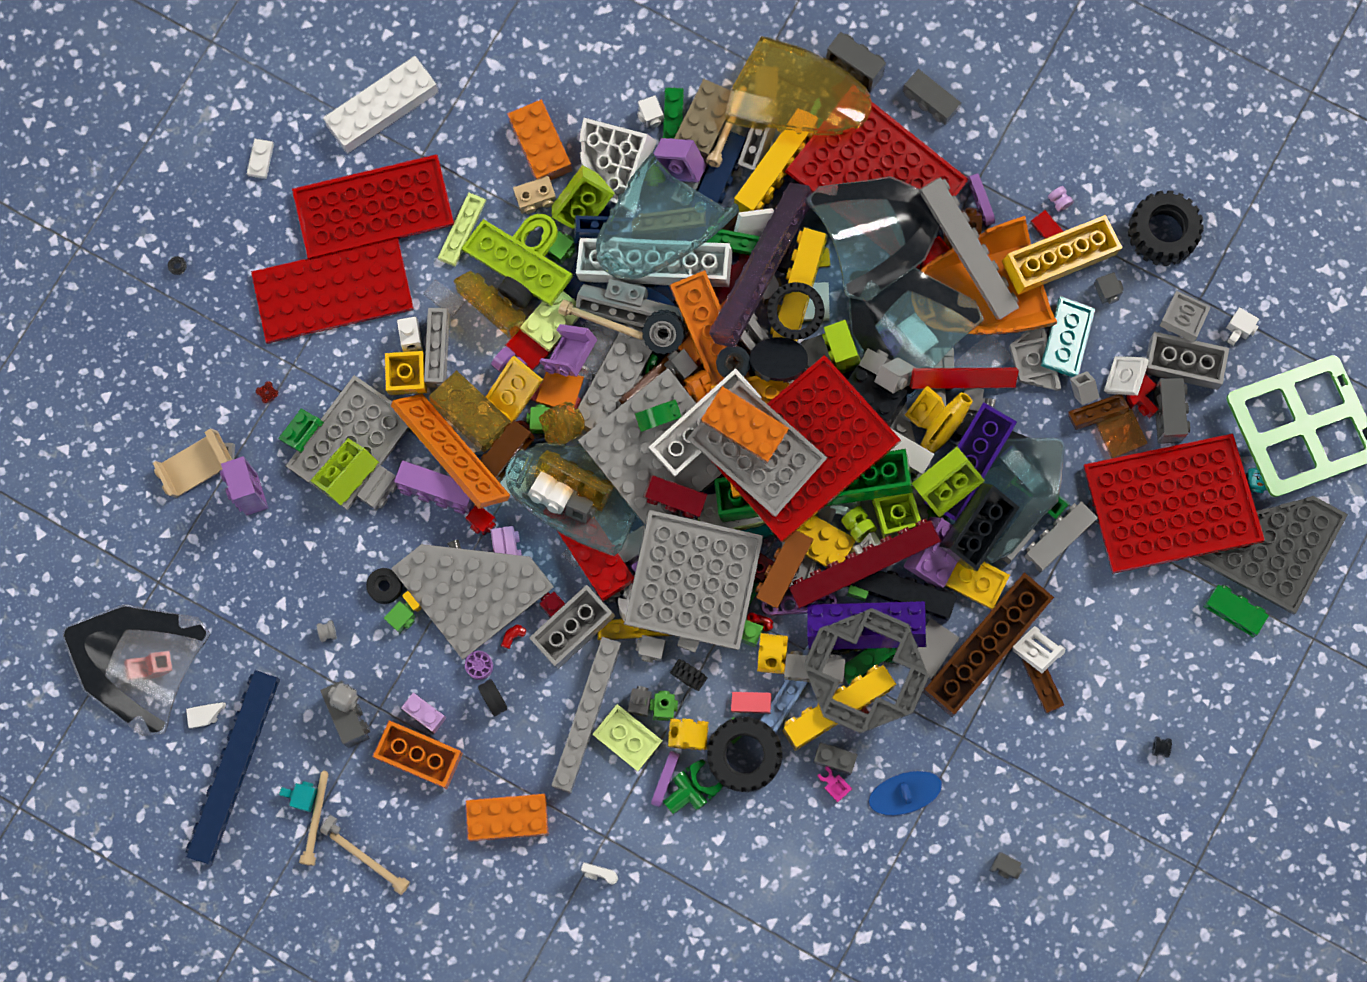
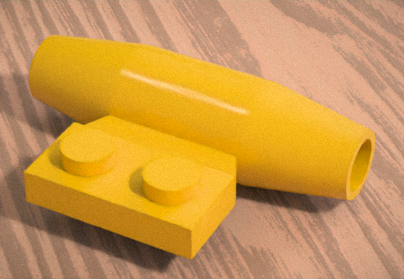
[905,386,972,453]

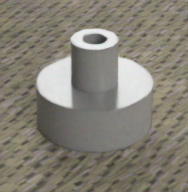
[320,815,341,836]

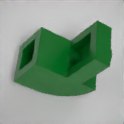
[635,399,682,432]

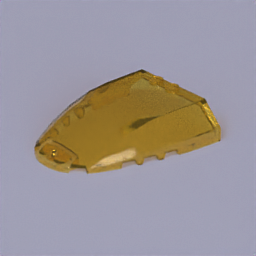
[725,36,872,135]

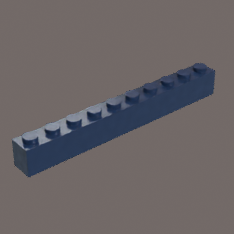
[654,131,746,305]
[185,670,280,866]

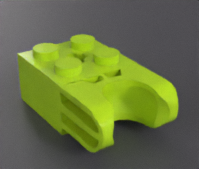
[871,493,921,538]

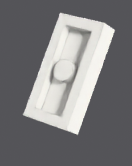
[247,139,274,179]

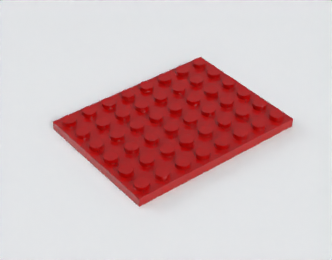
[785,86,969,256]
[710,355,901,542]
[1083,434,1265,574]

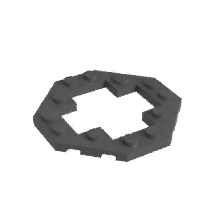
[804,608,929,733]

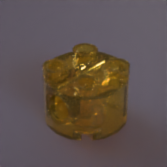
[539,401,585,445]

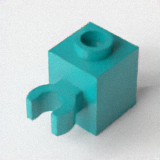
[279,781,317,812]

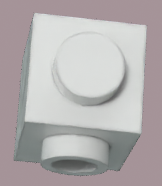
[637,96,664,128]

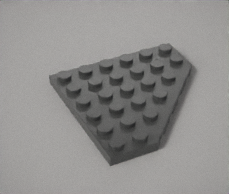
[1191,496,1348,615]

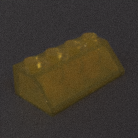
[453,270,526,339]
[534,450,615,512]

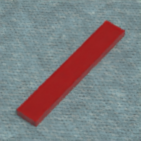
[910,367,1019,389]

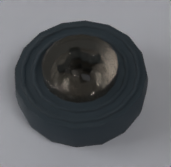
[716,345,750,378]

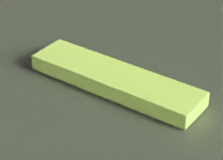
[438,193,486,267]

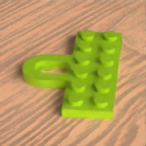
[461,214,573,306]

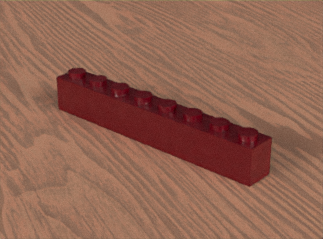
[789,518,942,608]

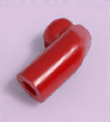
[747,613,773,631]
[501,625,526,649]

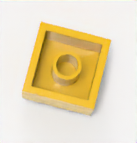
[385,351,427,395]

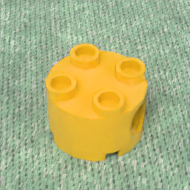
[757,633,788,674]
[668,718,709,750]

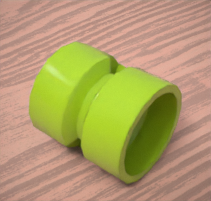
[841,506,877,543]

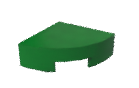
[645,354,660,375]

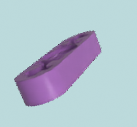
[968,173,995,226]
[651,751,680,807]

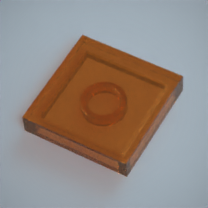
[1096,409,1148,459]

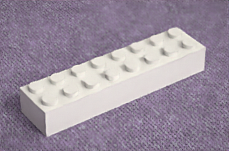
[576,238,732,287]

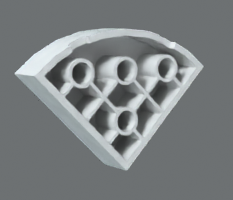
[580,118,657,212]

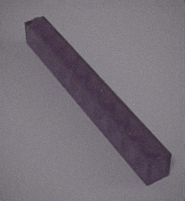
[709,183,813,348]

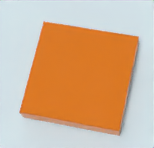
[536,372,584,414]

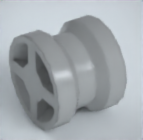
[317,620,337,643]

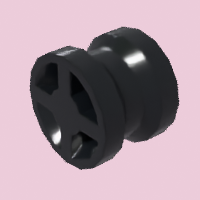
[1152,736,1172,758]

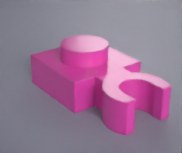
[817,767,852,803]

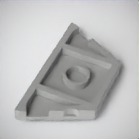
[1009,328,1061,391]

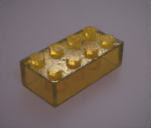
[429,370,511,453]

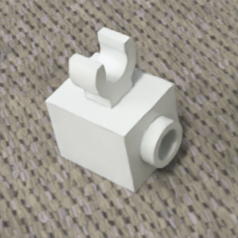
[1226,307,1259,346]

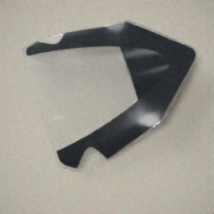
[62,605,211,736]

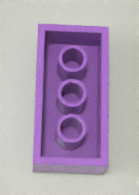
[220,456,269,516]
[394,460,474,515]

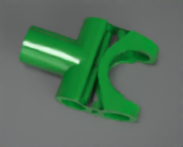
[663,759,724,815]

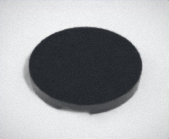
[750,337,808,383]

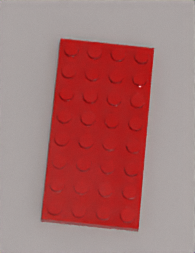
[292,154,454,259]
[251,238,414,344]

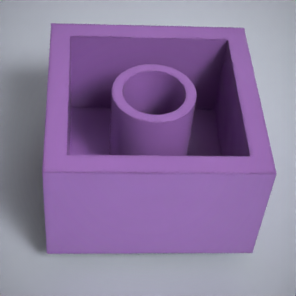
[653,138,707,183]

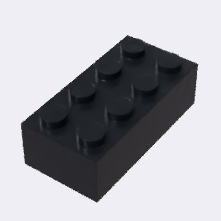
[939,483,1020,571]

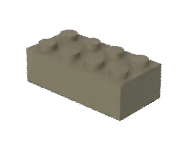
[674,79,737,163]

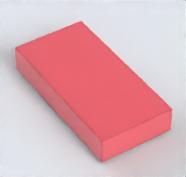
[731,692,772,714]

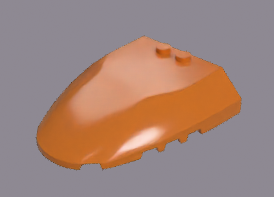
[911,216,1057,335]

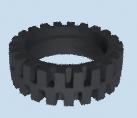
[767,282,825,340]

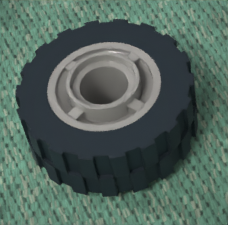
[642,310,686,354]

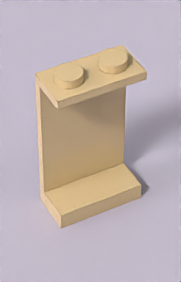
[153,428,232,498]

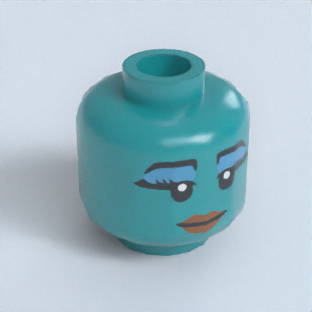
[1246,466,1268,494]

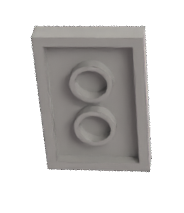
[1160,291,1211,342]

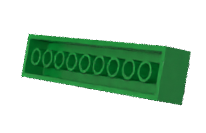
[714,449,913,523]

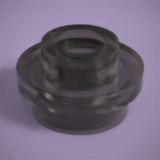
[168,256,187,275]

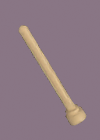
[706,87,747,167]
[558,299,643,340]
[299,771,328,866]
[330,832,410,895]

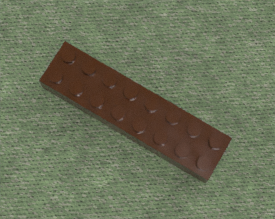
[923,572,1054,717]

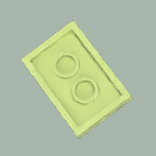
[520,291,579,352]
[592,704,663,772]

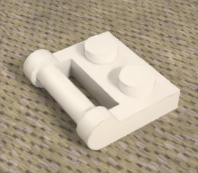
[1012,626,1066,673]
[581,863,618,884]

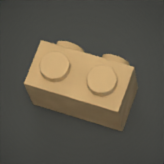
[513,176,556,214]

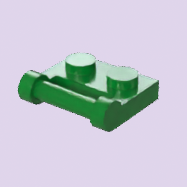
[278,408,324,453]

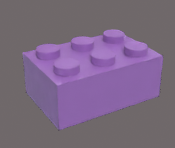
[904,517,958,588]

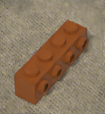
[755,530,814,608]

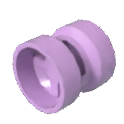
[1048,186,1074,212]

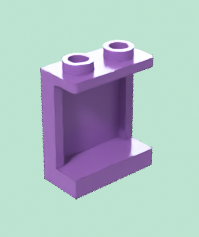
[540,324,598,377]

